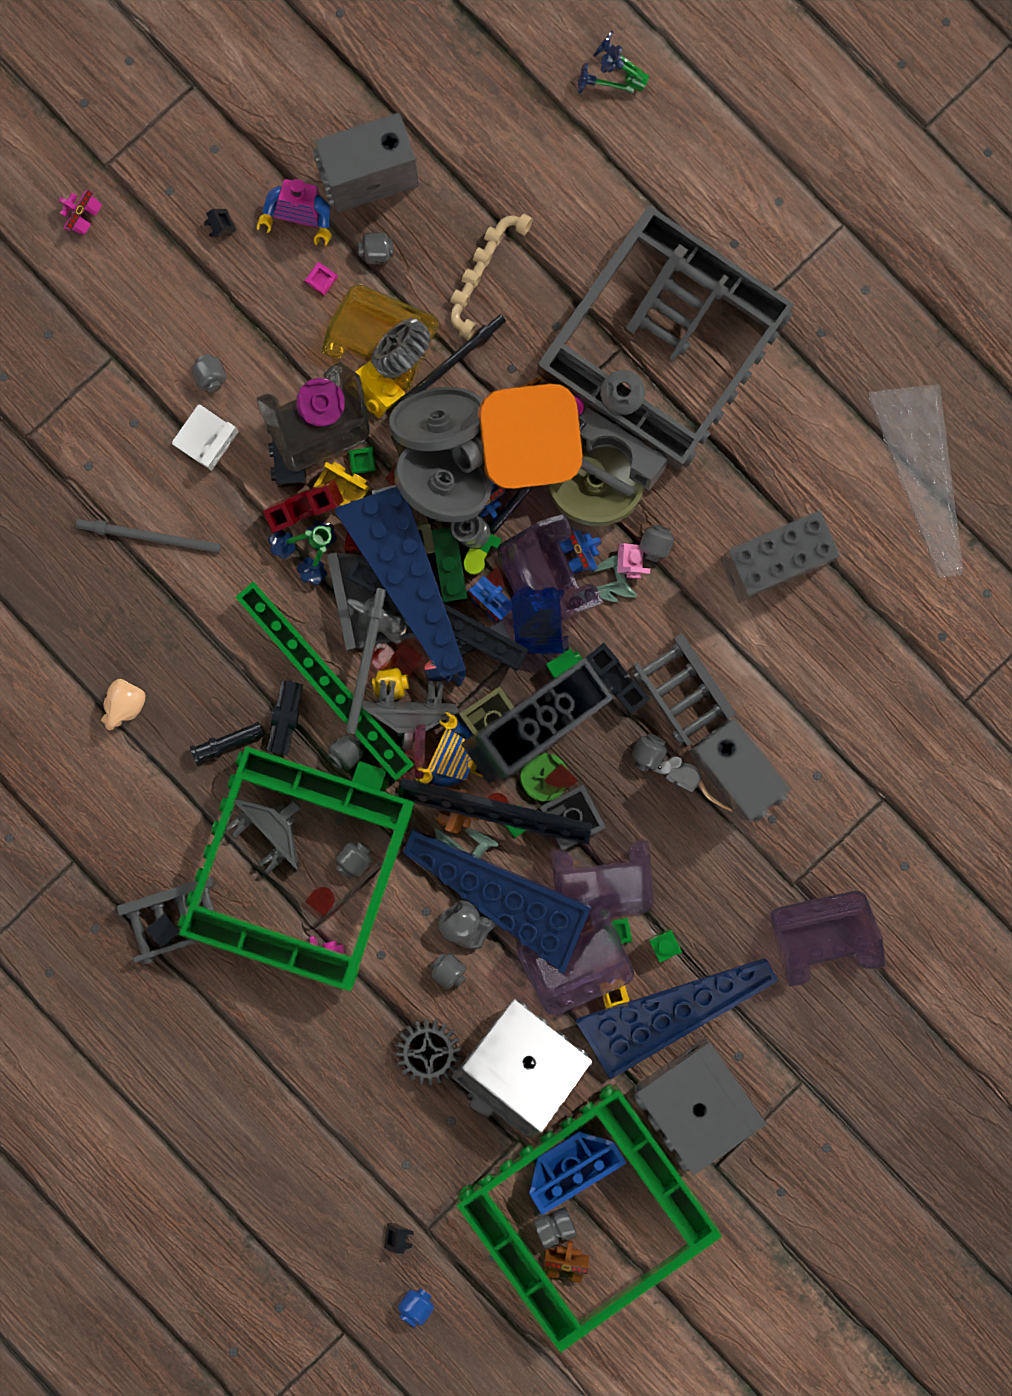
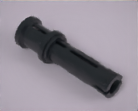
[190,721,265,766]

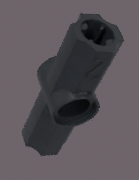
[267,680,303,756]

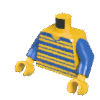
[415,712,483,787]

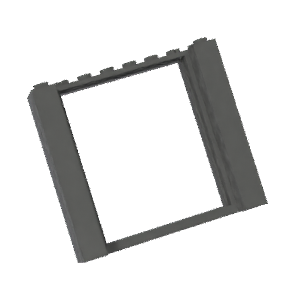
[537,205,794,471]

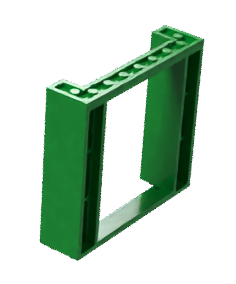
[178,746,414,993]
[457,1084,722,1353]

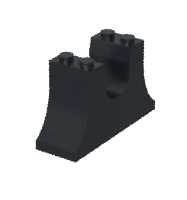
[461,658,613,784]

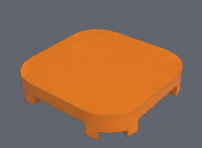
[477,384,582,488]

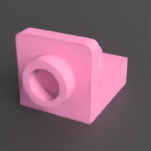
[617,543,650,579]

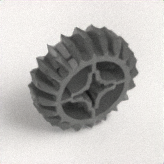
[371,318,431,379]
[395,1018,461,1085]

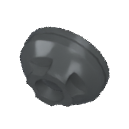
[600,370,645,415]

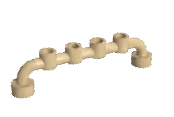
[450,214,533,341]

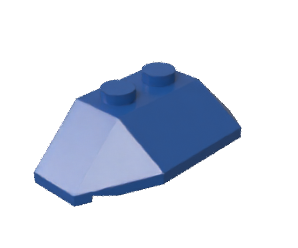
[529,1132,626,1215]

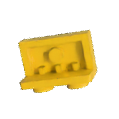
[347,360,406,419]
[313,461,369,506]

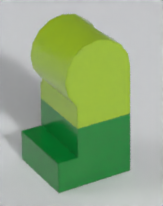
[464,534,502,576]

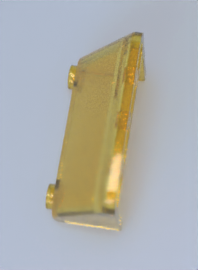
[321,285,439,391]

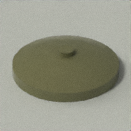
[547,447,644,526]

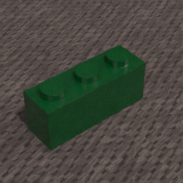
[431,527,468,604]

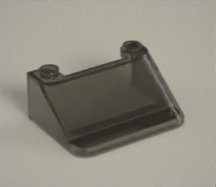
[257,362,370,472]

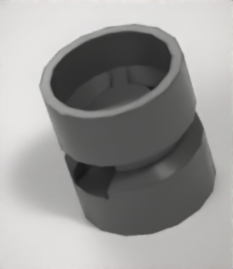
[451,432,484,473]
[451,515,490,549]
[534,1207,577,1250]

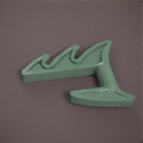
[577,554,637,603]
[435,828,499,858]

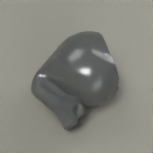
[438,900,497,950]

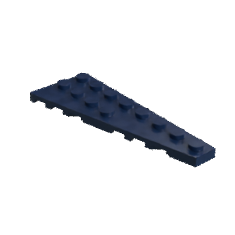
[334,486,466,678]
[403,829,592,974]
[576,958,779,1079]

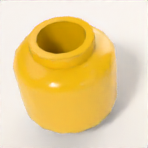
[372,668,409,700]

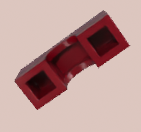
[263,479,344,533]

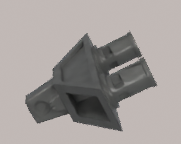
[362,680,459,750]
[226,799,301,874]

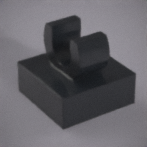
[203,209,236,237]
[384,1223,414,1254]

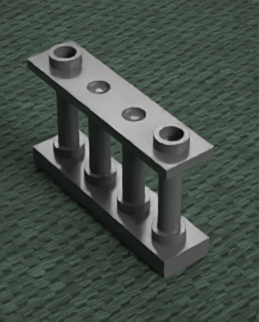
[626,245,728,361]
[632,633,736,747]
[116,875,216,965]

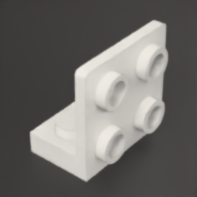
[172,405,239,471]

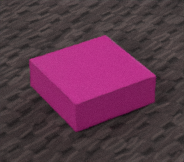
[304,262,338,296]

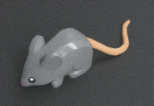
[653,756,733,812]

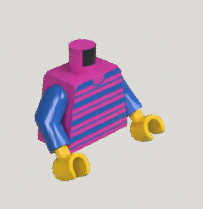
[257,179,331,246]

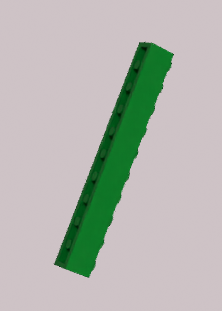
[235,581,415,781]

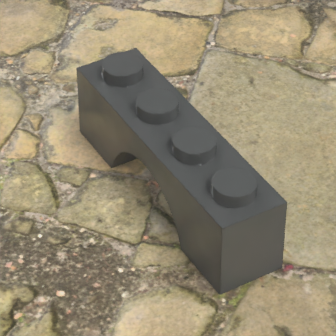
[578,407,668,491]

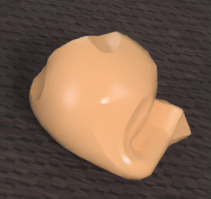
[101,679,146,730]

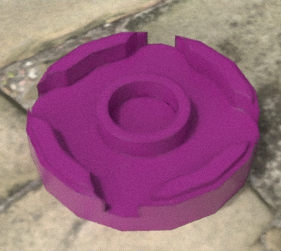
[296,378,345,427]

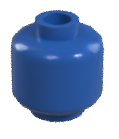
[398,1288,434,1328]

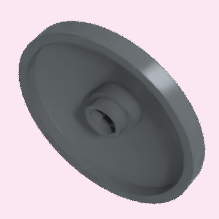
[389,387,483,451]
[395,448,492,522]

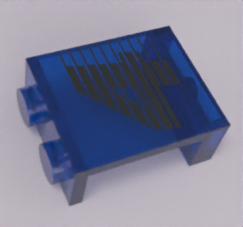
[511,587,569,653]

